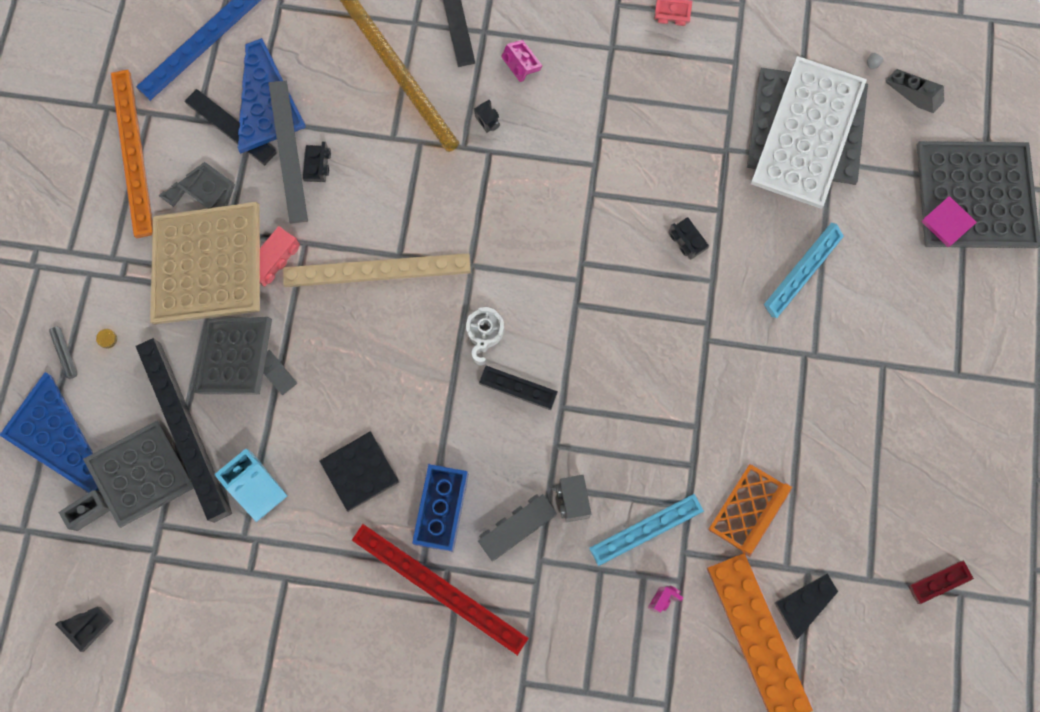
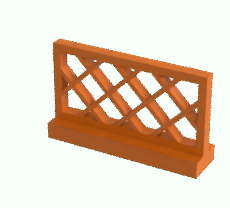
[708,464,792,557]

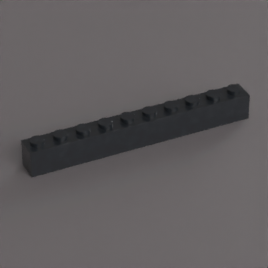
[135,338,232,523]

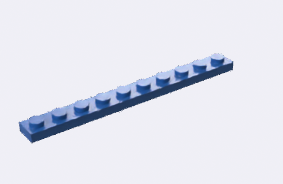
[136,0,261,101]

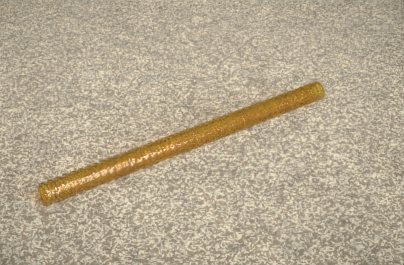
[339,0,459,152]

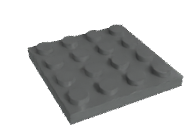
[194,317,272,395]
[83,421,194,528]

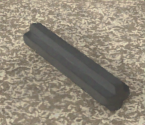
[49,326,77,379]

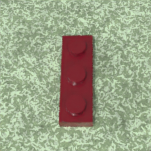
[908,560,974,604]

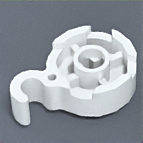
[466,307,504,365]

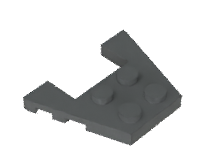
[159,162,235,209]

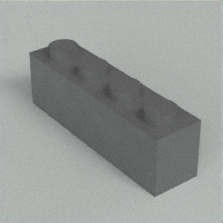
[478,494,557,562]

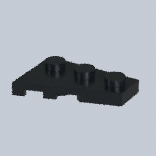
[774,573,838,640]

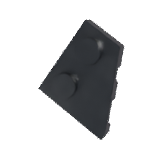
[55,606,114,652]

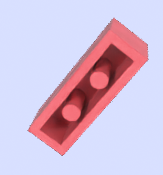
[260,226,300,287]

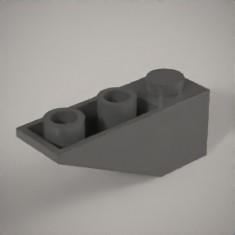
[886,69,944,113]

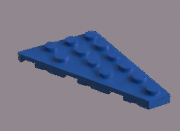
[237,38,306,154]
[0,372,100,493]

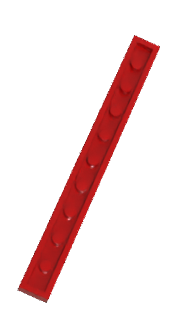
[351,524,529,656]

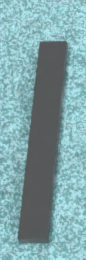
[268,80,308,224]

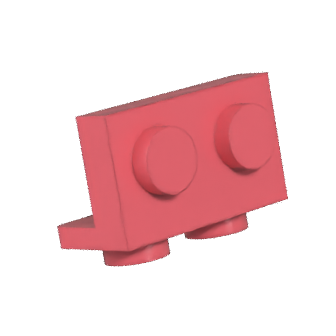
[654,0,692,26]

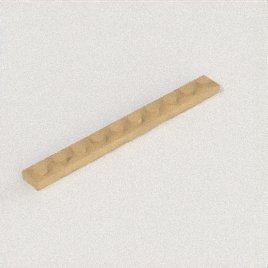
[283,253,471,287]

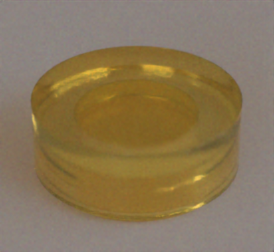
[96,329,117,349]

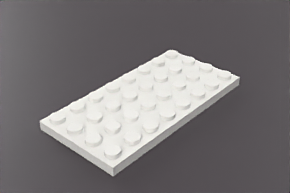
[751,56,867,209]

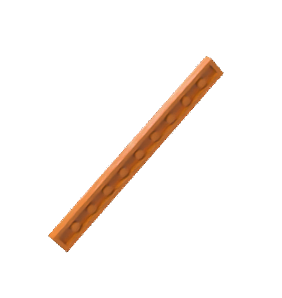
[111,69,153,239]

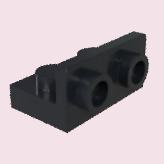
[303,141,331,182]
[669,217,709,260]

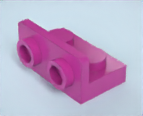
[501,40,542,82]
[648,585,684,613]

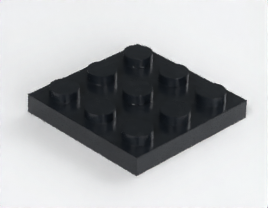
[319,431,399,512]

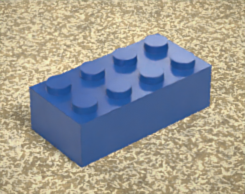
[412,464,469,553]

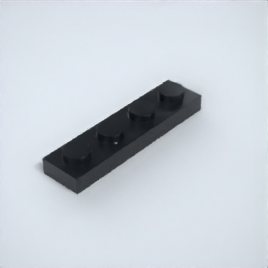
[479,365,558,410]

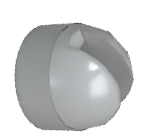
[867,53,883,69]

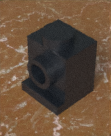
[474,100,500,133]

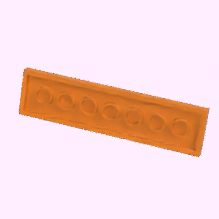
[707,553,813,712]

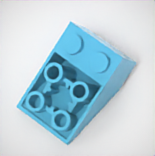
[214,449,288,522]

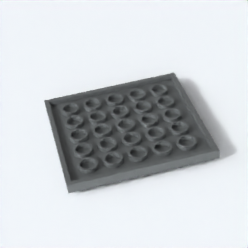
[747,67,868,185]
[916,141,1040,248]

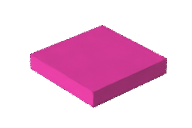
[921,196,977,248]

